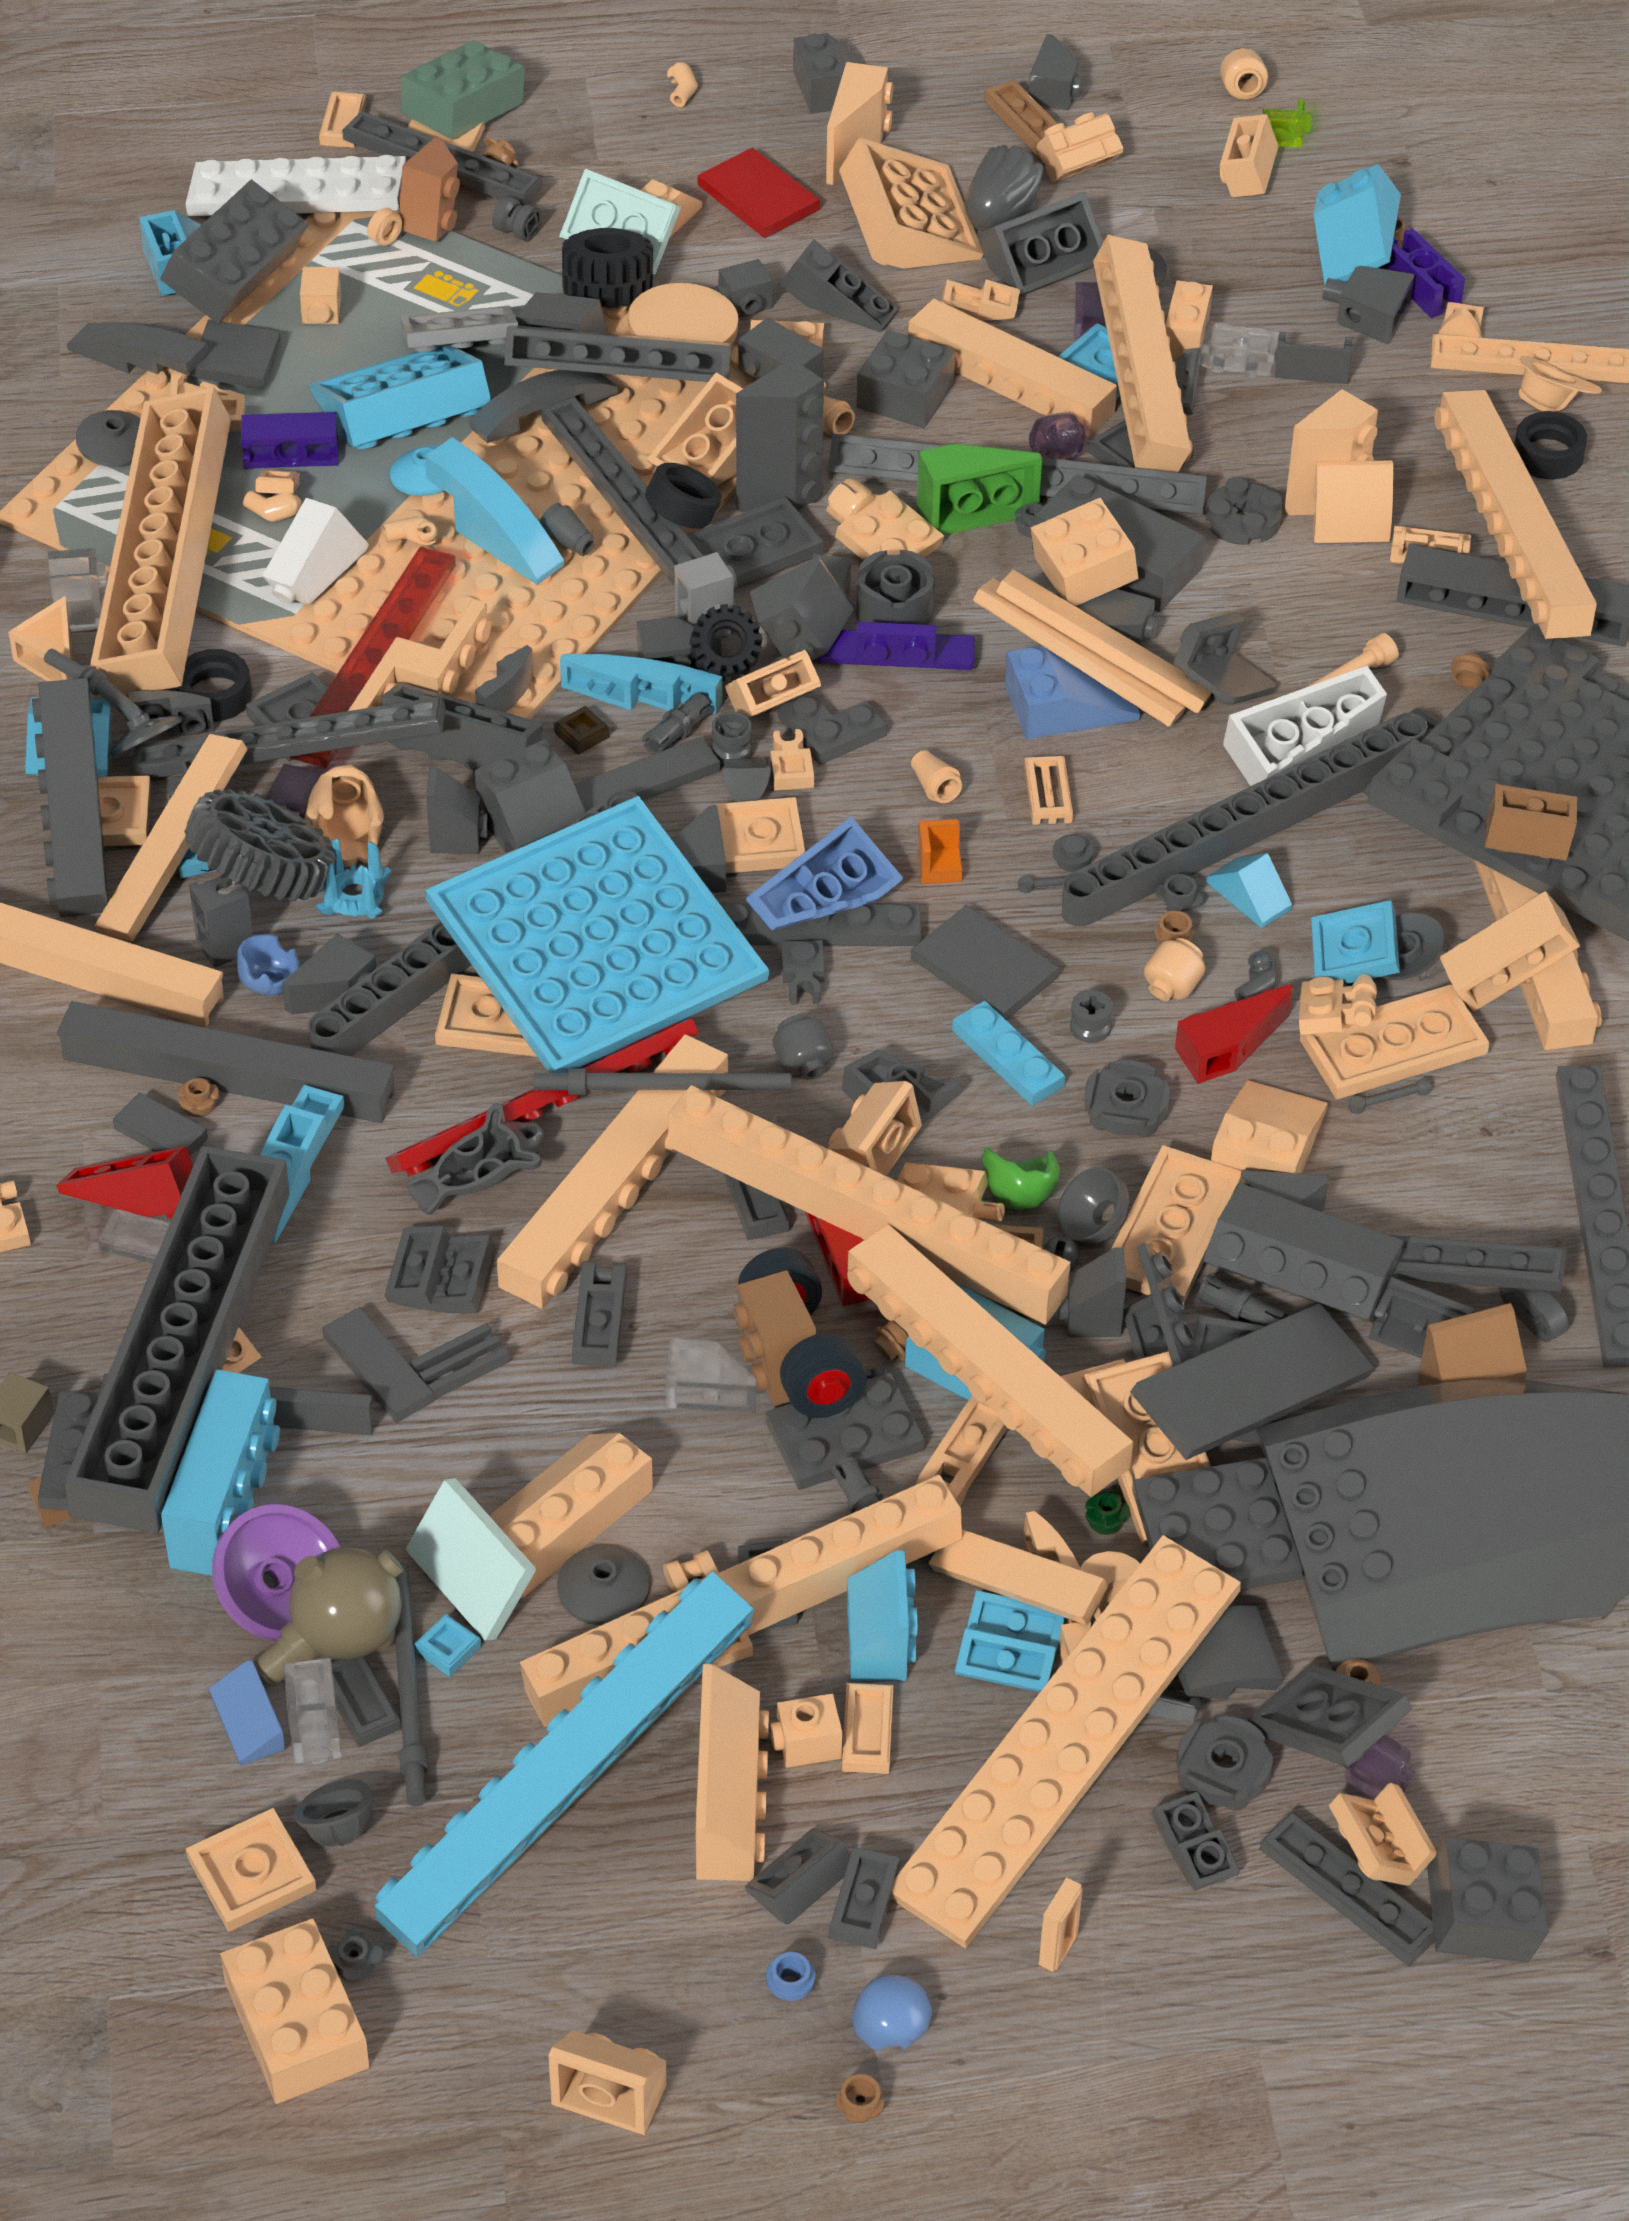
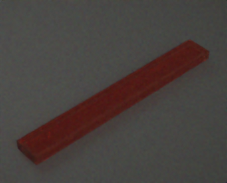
[290,546,456,768]

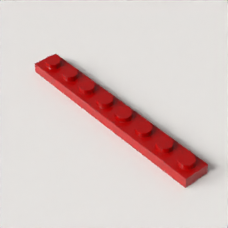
[385,1018,699,1177]

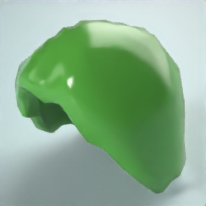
[981,1147,1060,1211]

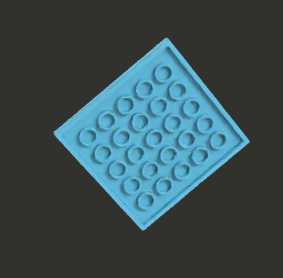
[425,796,769,1073]

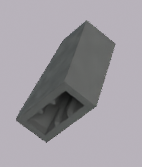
[1039,589,1159,647]

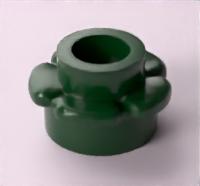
[1085,1492,1130,1535]

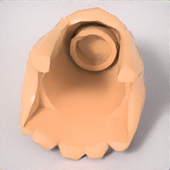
[304,765,384,867]

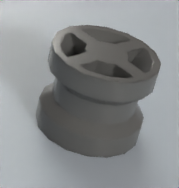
[1070,990,1113,1043]

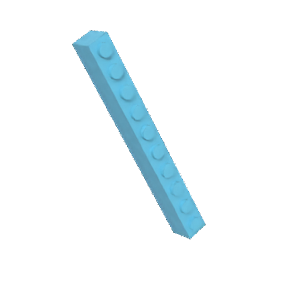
[375,1571,754,1959]

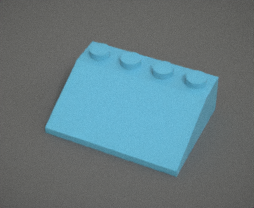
[309,344,491,449]

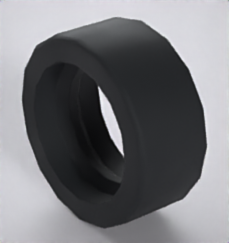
[1514,411,1587,480]
[645,463,722,529]
[176,649,252,722]

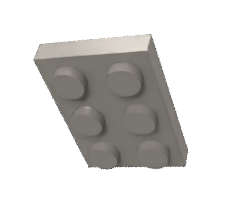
[400,305,518,352]

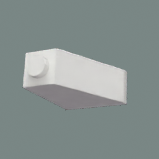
[262,498,369,605]

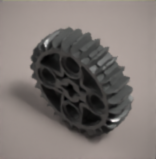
[184,789,337,901]

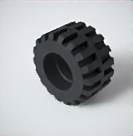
[562,228,653,307]

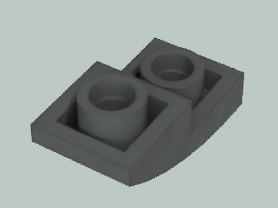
[475,645,533,712]
[128,690,214,737]
[1151,1791,1240,1891]

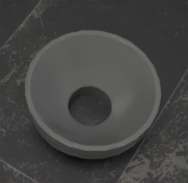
[1057,1167,1129,1245]

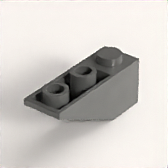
[779,239,899,332]

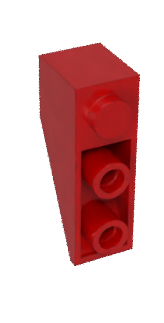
[1175,984,1293,1084]

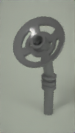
[44,648,183,757]

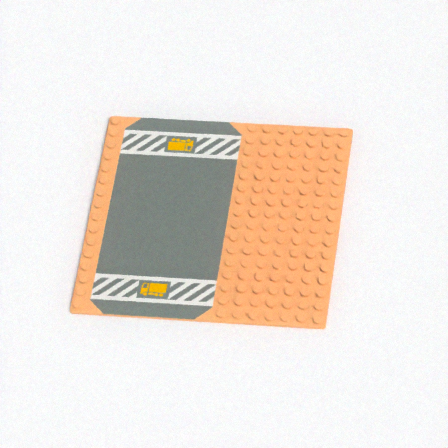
[0,211,826,720]

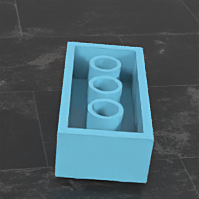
[161,1369,280,1576]

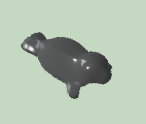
[406,1103,545,1215]

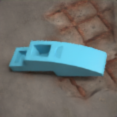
[260,1085,344,1243]

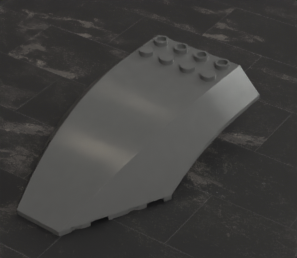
[1256,1379,1629,1671]

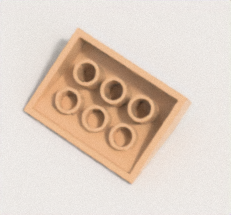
[839,137,984,269]

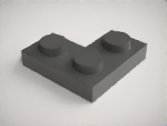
[778,691,887,765]

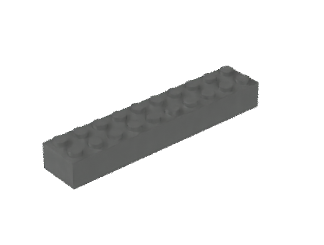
[64,1146,289,1533]

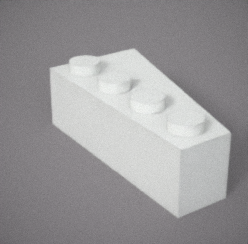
[1223,666,1387,786]

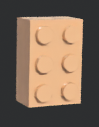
[220,1918,370,2104]

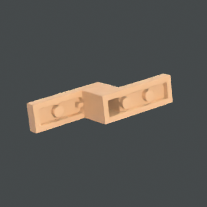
[348,598,492,747]

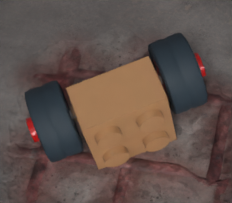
[733,1247,866,1418]

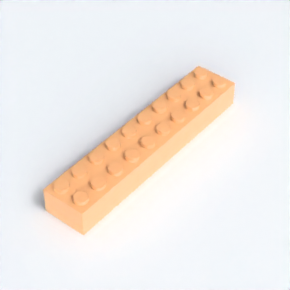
[90,387,231,697]

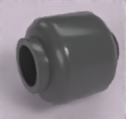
[772,1014,834,1080]

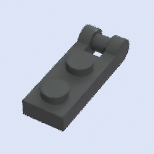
[572,1261,627,1366]

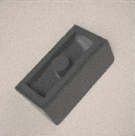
[745,1828,850,1924]

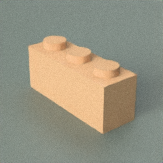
[1440,891,1580,1012]

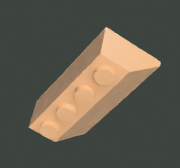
[489,1433,653,1599]
[696,1664,769,1881]

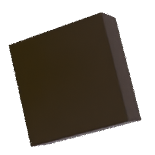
[554,706,610,755]

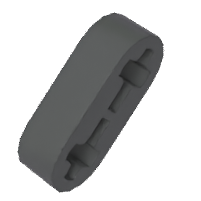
[1498,1287,1569,1342]

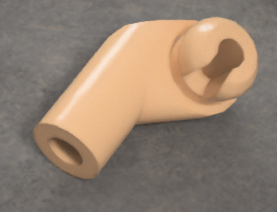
[667,62,698,107]
[243,490,302,522]
[382,516,439,546]

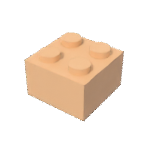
[1031,498,1138,606]

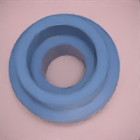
[766,1952,815,2001]

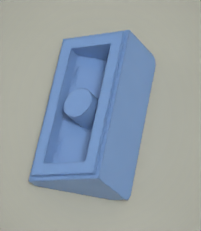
[209,1659,285,1766]

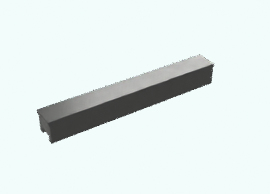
[57,1001,395,1123]

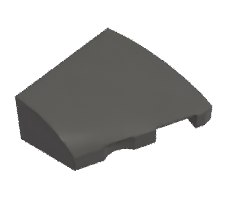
[842,1049,961,1124]

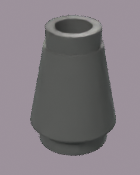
[540,503,596,556]

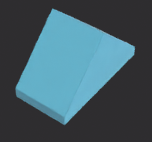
[1206,853,1292,929]

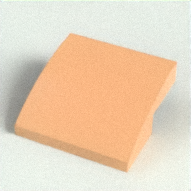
[1313,460,1393,543]

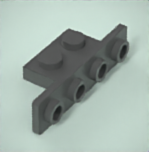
[1123,1242,1196,1366]

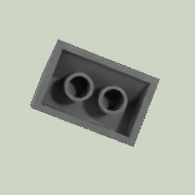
[977,192,1103,295]

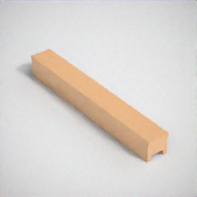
[0,903,224,1027]

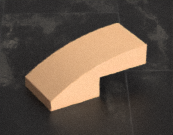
[941,279,1020,321]

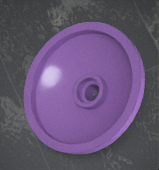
[212,1504,340,1642]

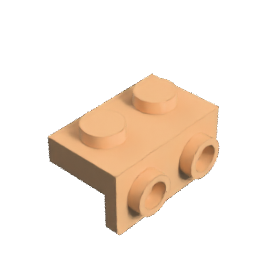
[1329,1783,1436,1886]

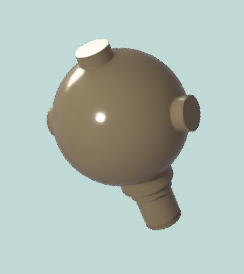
[253,1547,404,1687]

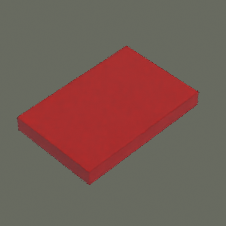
[697,147,820,238]

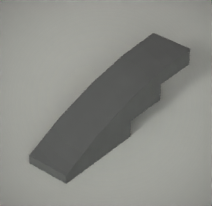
[67,322,208,375]

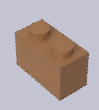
[1485,784,1577,861]

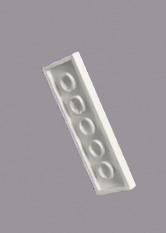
[185,155,406,216]

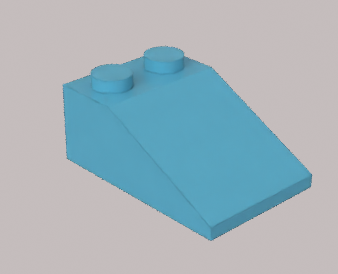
[1313,164,1401,285]

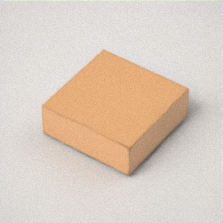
[256,469,299,494]

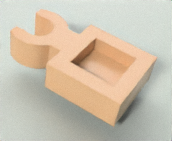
[770,729,814,791]

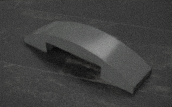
[469,370,618,444]

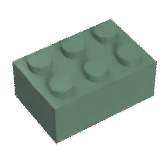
[400,40,525,140]

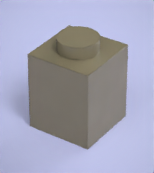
[0,1372,54,1454]

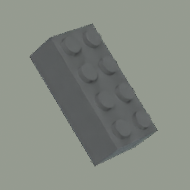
[160,179,309,324]

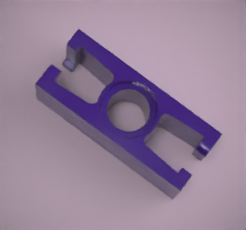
[1379,228,1465,319]
[241,412,338,469]

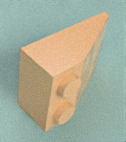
[826,62,893,185]
[647,372,743,486]
[1211,1080,1328,1174]

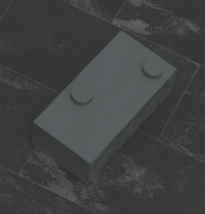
[1032,474,1205,612]

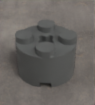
[856,550,935,625]

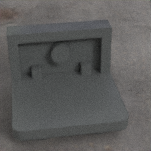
[1173,612,1277,705]

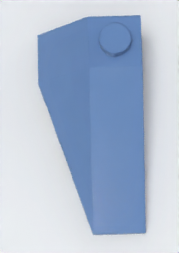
[746,816,904,931]

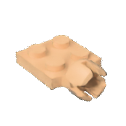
[826,478,944,561]

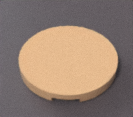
[628,283,738,345]

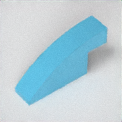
[425,437,564,585]

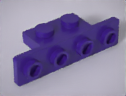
[817,622,975,670]

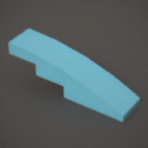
[560,654,723,715]

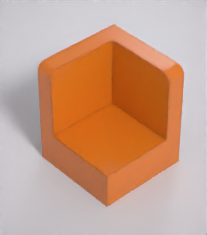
[918,819,962,884]

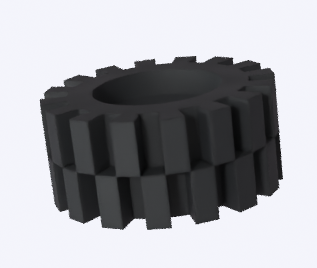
[689,604,763,681]

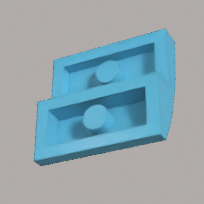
[955,1590,1066,1693]

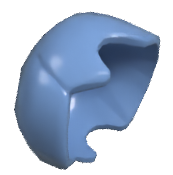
[237,934,301,996]
[851,1975,933,2050]

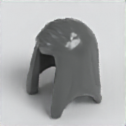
[965,145,1044,232]

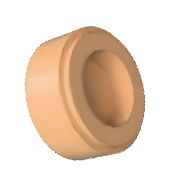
[367,208,402,246]

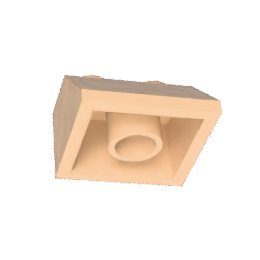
[828,1081,922,1176]
[548,2030,666,2135]

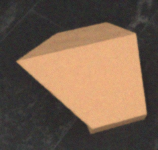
[8,595,74,682]

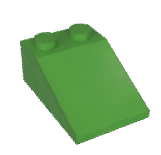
[917,444,1042,535]

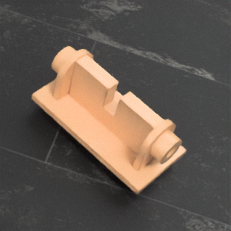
[1390,526,1471,565]

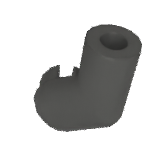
[1234,950,1276,1001]

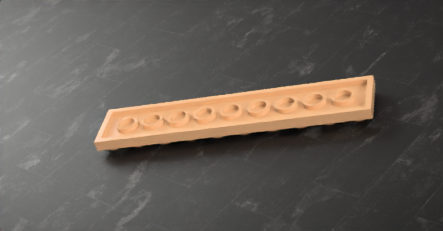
[891,1535,1241,1949]

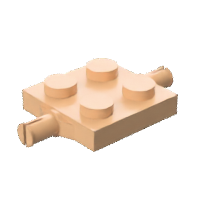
[897,1162,1005,1222]

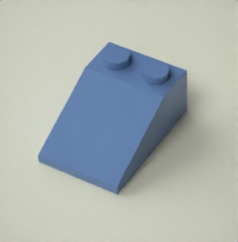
[1005,646,1140,740]

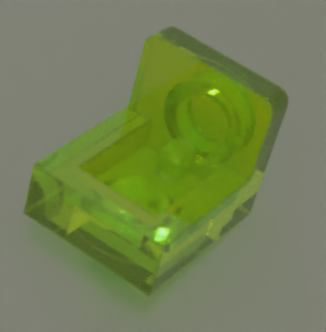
[1262,99,1311,148]

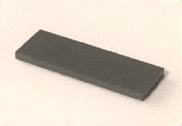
[1130,1303,1375,1460]

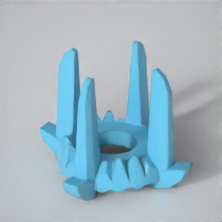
[316,839,392,919]

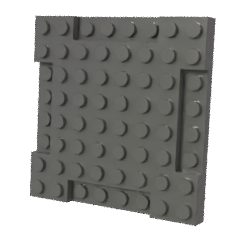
[1367,625,1629,941]

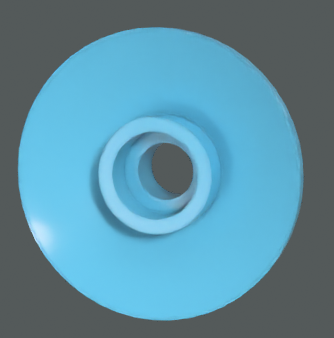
[390,445,444,496]

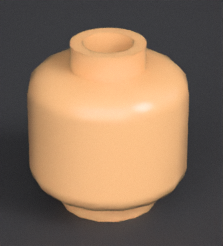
[1220,48,1268,100]
[1144,938,1206,1001]

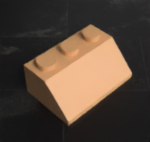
[1284,389,1378,515]

